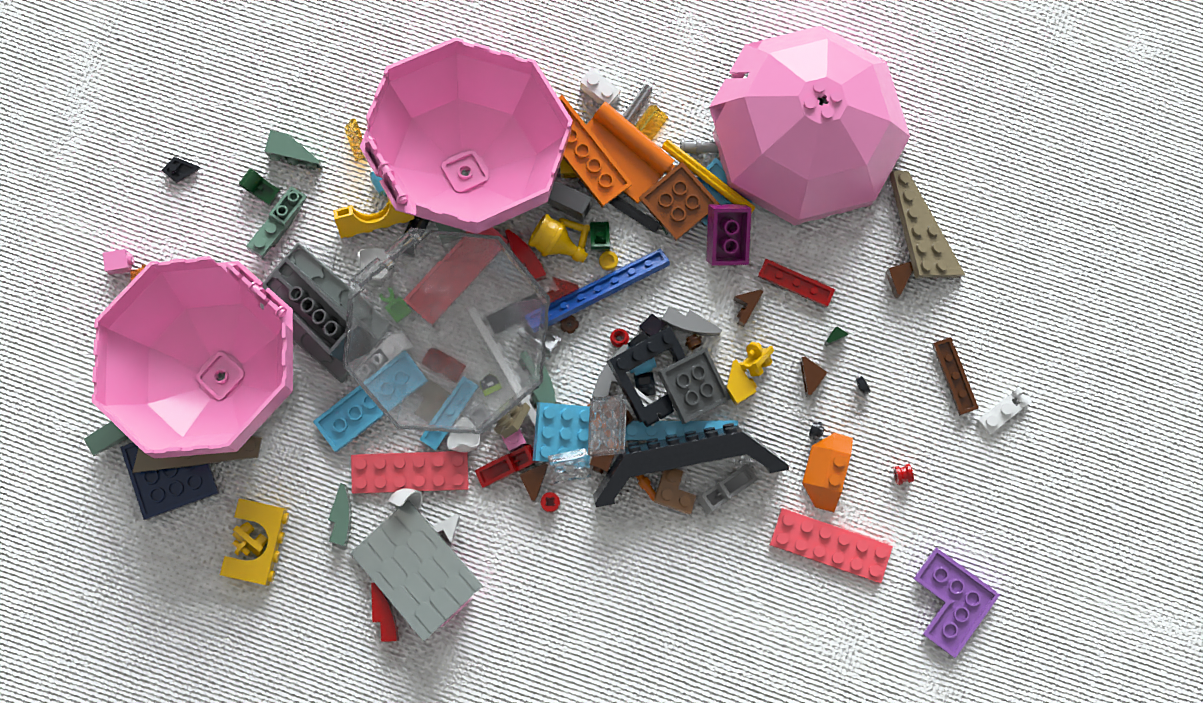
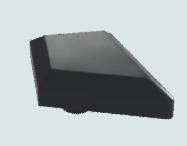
[161,157,201,183]

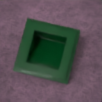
[824,326,849,347]

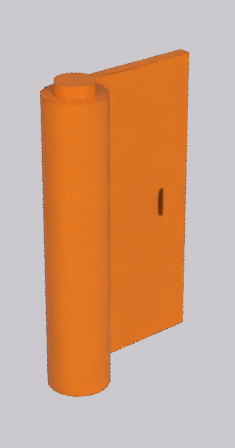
[587,102,675,204]

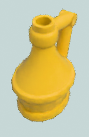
[528,214,590,263]

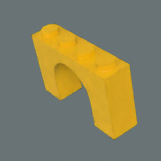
[220,498,289,586]

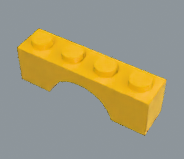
[333,198,414,238]

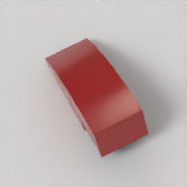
[505,229,547,283]
[475,445,539,488]
[371,582,399,642]

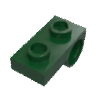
[238,168,281,206]

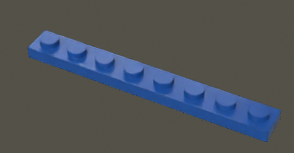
[526,248,670,333]

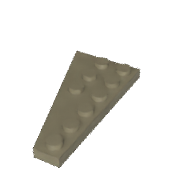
[889,170,965,278]
[133,436,263,473]

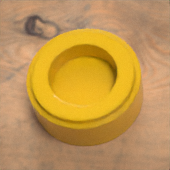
[599,251,618,271]

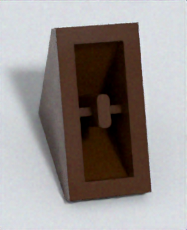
[886,261,913,299]
[800,356,828,397]
[520,463,548,503]

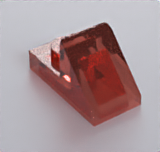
[542,277,579,306]

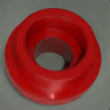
[610,329,629,348]

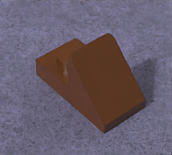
[733,289,764,327]

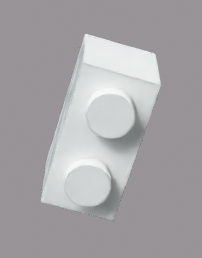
[580,68,621,107]

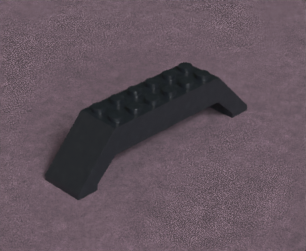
[593,423,789,508]

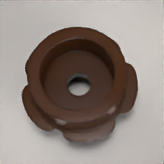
[560,315,579,334]
[685,334,703,351]

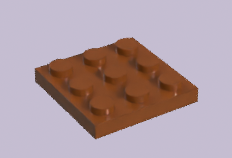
[639,162,719,241]

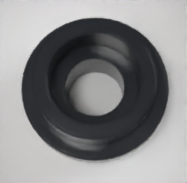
[809,421,825,440]

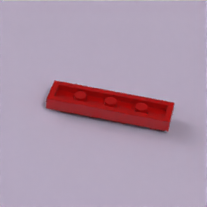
[758,259,836,308]

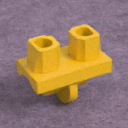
[740,342,774,377]
[232,522,268,557]

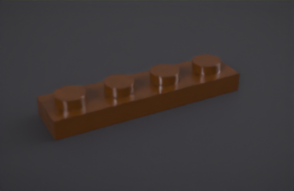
[932,337,979,416]

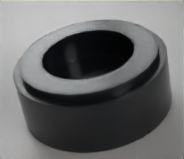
[855,376,871,395]

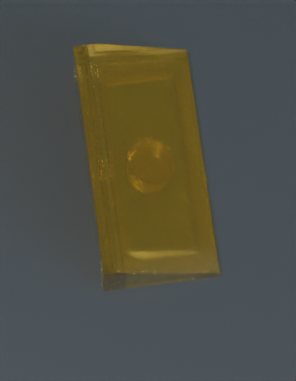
[635,105,669,141]
[345,118,366,161]

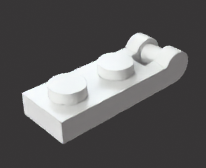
[977,387,1032,435]

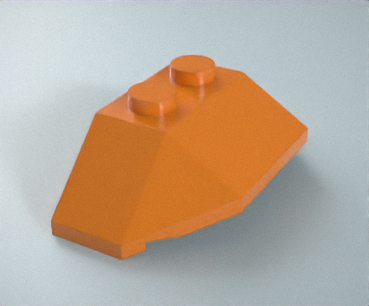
[802,433,853,513]

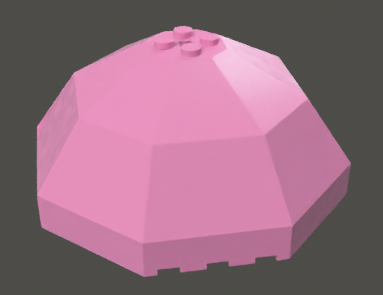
[709,26,910,225]
[360,37,573,234]
[92,256,293,459]

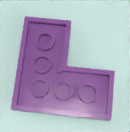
[913,547,1000,658]

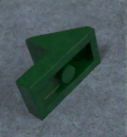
[590,222,610,252]

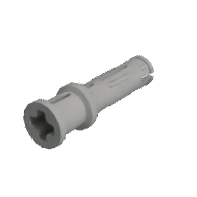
[680,138,719,155]

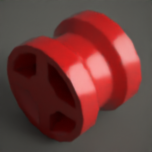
[893,464,914,485]
[540,492,560,513]

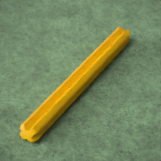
[662,140,755,214]

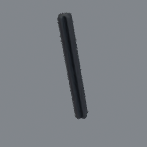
[578,179,660,233]

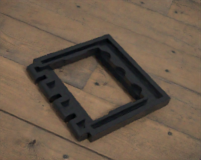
[606,326,687,427]

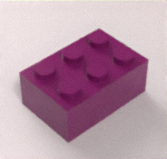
[706,204,752,266]

